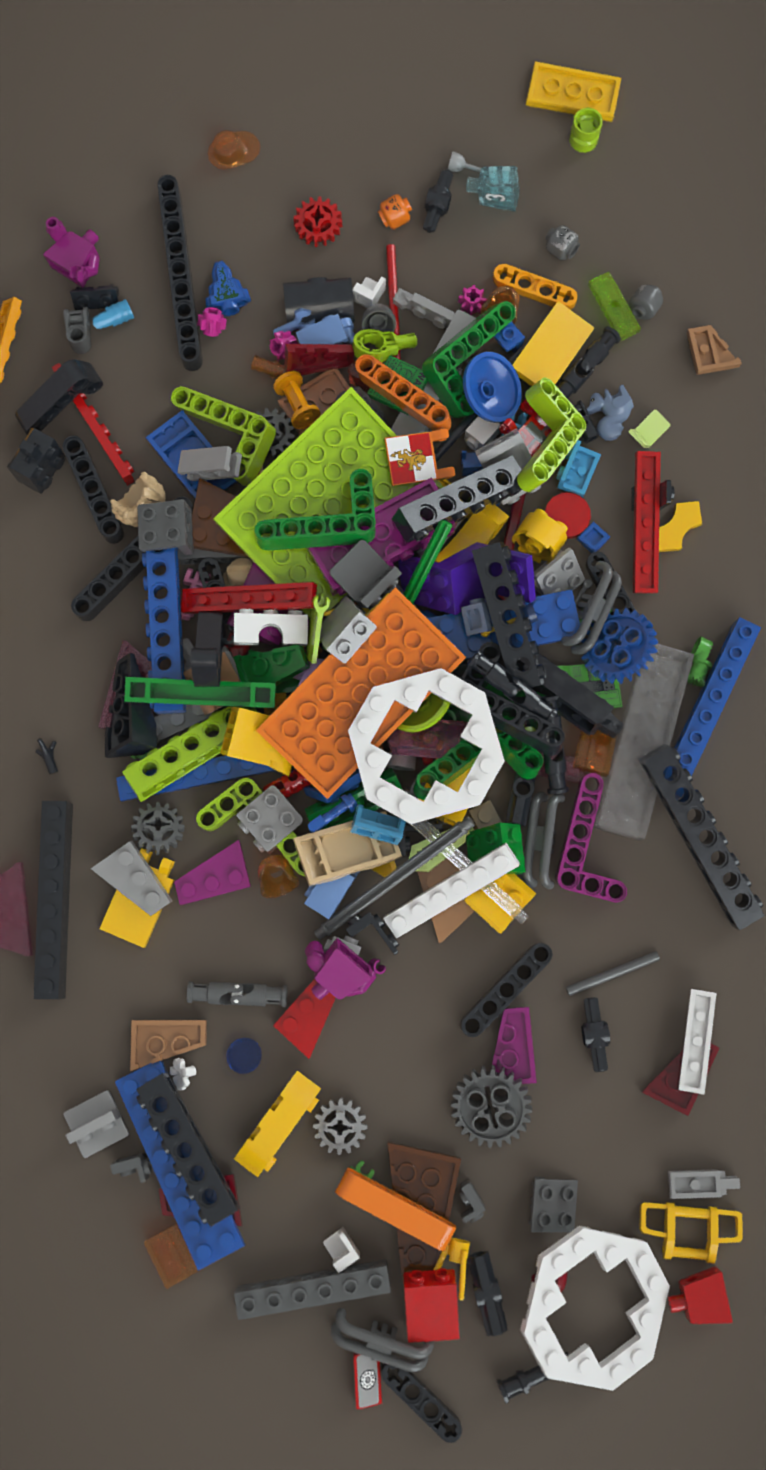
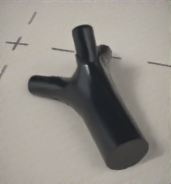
[35,738,59,775]

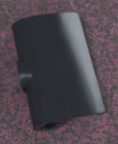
[283,277,355,323]

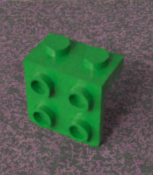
[466,823,526,874]

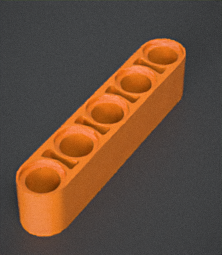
[355,354,452,431]
[335,1168,457,1251]

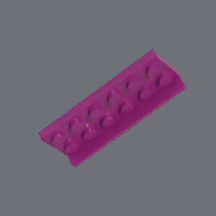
[307,477,458,596]

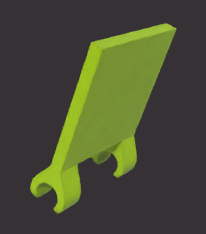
[305,593,330,664]

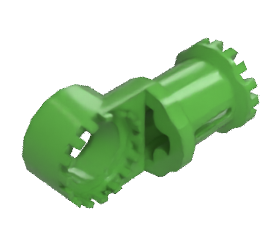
[684,636,713,687]

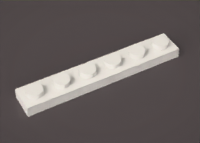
[383,843,520,939]

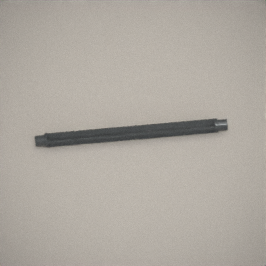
[314,816,475,940]

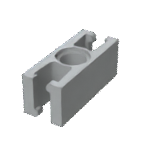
[177,446,242,481]

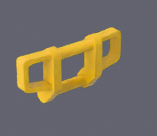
[639,1202,743,1263]

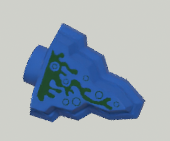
[205,261,251,317]

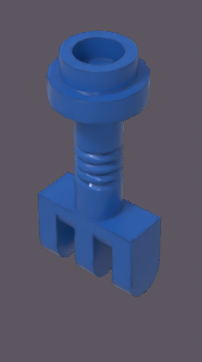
[308,794,358,833]

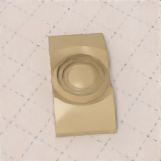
[293,811,402,886]

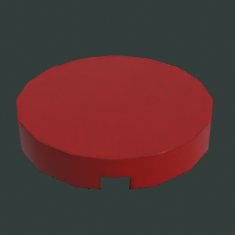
[545,492,591,539]

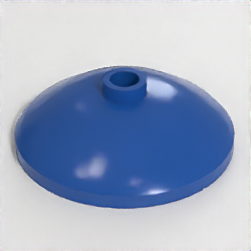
[463,352,522,423]

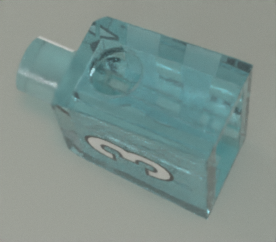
[466,166,520,212]

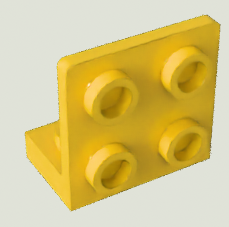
[464,873,536,934]

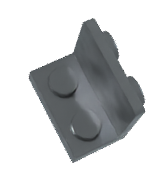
[137,499,194,555]

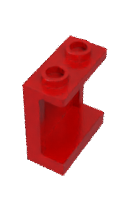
[404,1268,459,1343]

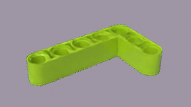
[517,378,586,492]
[171,386,276,486]
[196,778,306,877]

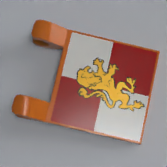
[384,429,455,486]

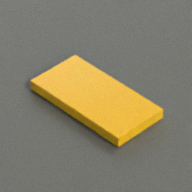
[526,62,621,122]
[513,301,594,386]

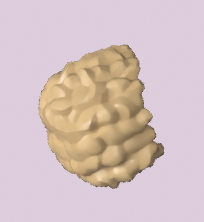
[110,472,166,527]

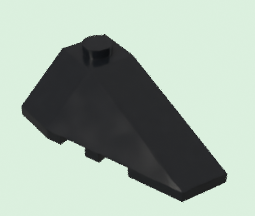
[105,653,158,758]

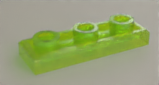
[588,272,641,341]

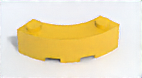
[435,503,509,563]
[234,1071,321,1177]

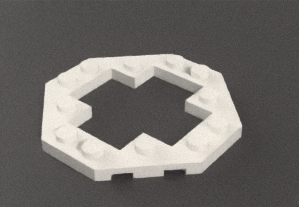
[348,668,504,824]
[520,1225,670,1390]

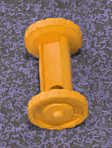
[273,371,321,429]

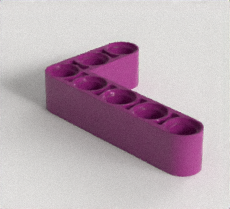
[555,773,627,903]

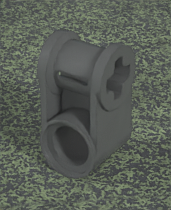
[64,307,91,354]

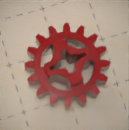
[293,196,342,247]

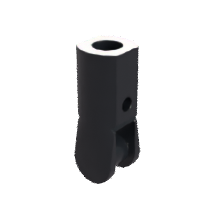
[574,400,599,444]

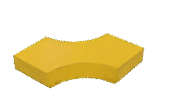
[659,501,702,552]

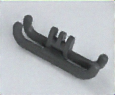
[561,561,622,655]
[522,792,565,889]
[331,1308,434,1372]

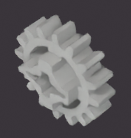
[313,1098,367,1155]

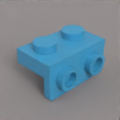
[556,440,601,498]

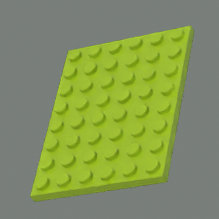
[213,387,444,620]

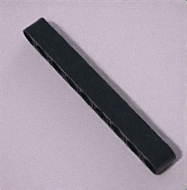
[157,175,203,371]

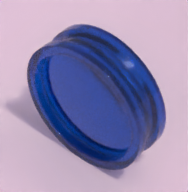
[226,1038,262,1074]

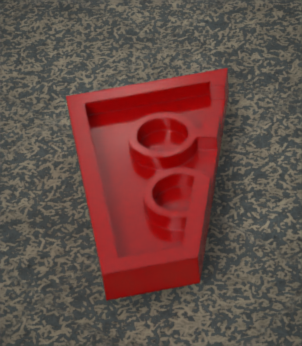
[273,979,336,1059]

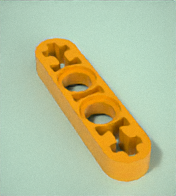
[493,264,578,310]

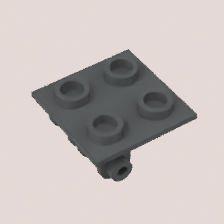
[528,1176,578,1232]

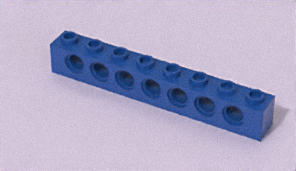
[142,548,187,714]
[654,617,761,800]

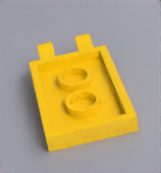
[99,848,175,948]

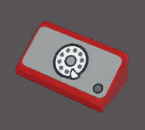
[353,1353,382,1409]

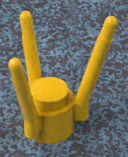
[433,1238,470,1300]

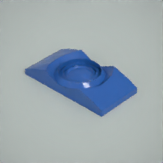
[146,410,237,499]

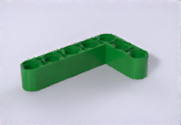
[422,301,516,418]
[254,469,376,551]
[413,731,543,800]

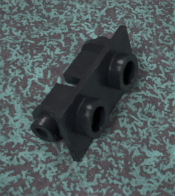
[70,284,119,310]

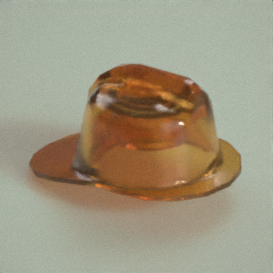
[208,130,260,170]

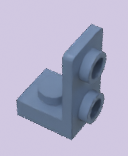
[461,598,492,636]

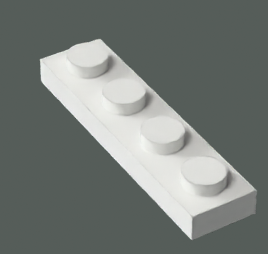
[678,989,716,1094]

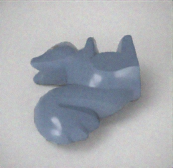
[587,384,634,441]

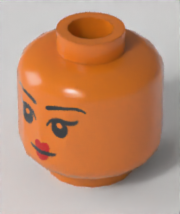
[378,194,412,230]

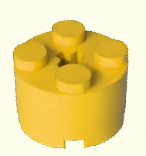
[512,508,568,564]

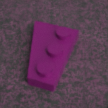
[174,840,251,905]
[487,1007,537,1087]

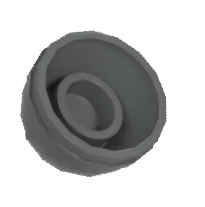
[361,304,396,332]

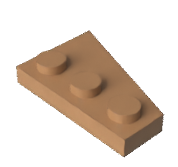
[130,1020,207,1071]

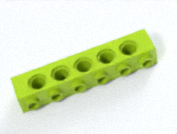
[122,706,258,802]

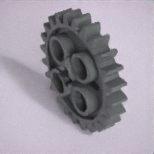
[451,1065,532,1148]

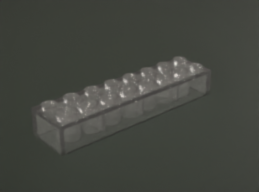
[593,644,694,841]

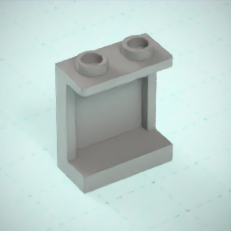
[475,428,541,505]
[320,595,377,663]

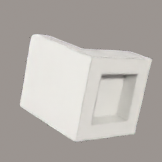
[352,277,386,308]
[323,1227,360,1273]

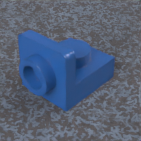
[493,321,525,354]

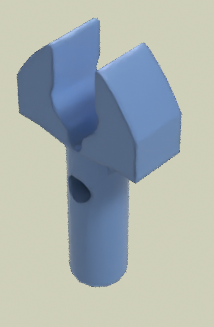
[273,308,315,334]

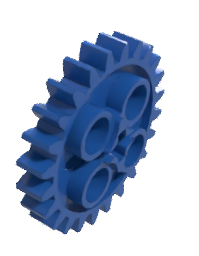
[581,608,658,684]

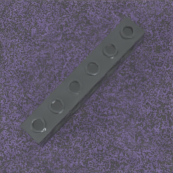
[234,1259,391,1320]

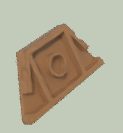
[417,852,474,943]

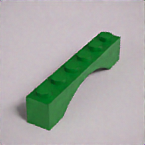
[124,677,276,708]

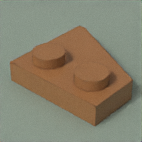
[687,325,742,375]

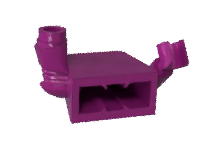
[43,217,100,288]
[305,938,386,1000]

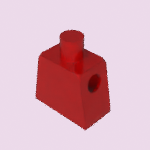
[667,1266,733,1324]

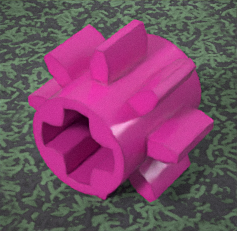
[458,285,487,316]
[197,307,227,337]
[270,331,298,360]

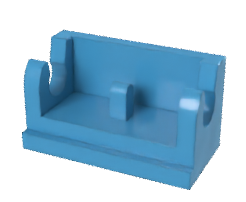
[350,804,406,845]

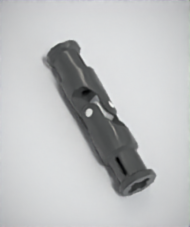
[187,981,288,1007]

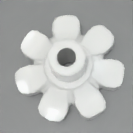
[170,1058,196,1091]

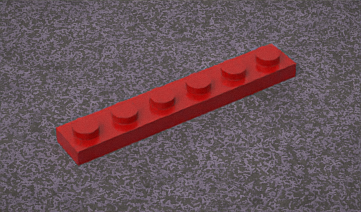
[52,363,135,486]
[633,451,661,594]
[181,582,317,614]

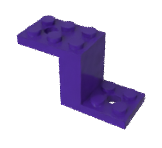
[398,542,536,615]

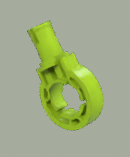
[352,329,417,362]

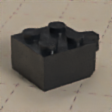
[7,428,65,494]

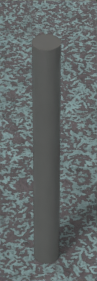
[566,951,660,996]

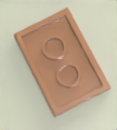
[278,369,350,436]

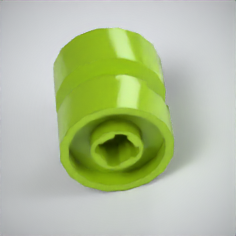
[569,108,603,153]

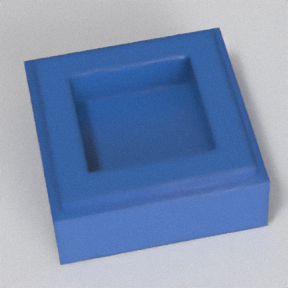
[577,521,610,553]

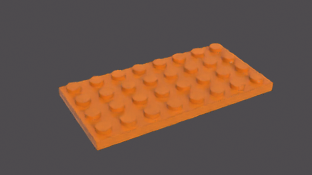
[256,587,466,799]

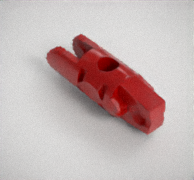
[263,769,311,798]

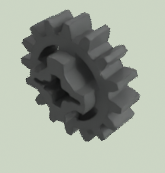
[256,408,296,459]
[131,802,184,855]

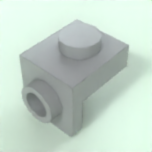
[323,935,362,956]

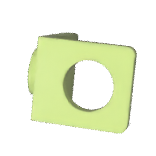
[628,410,671,448]

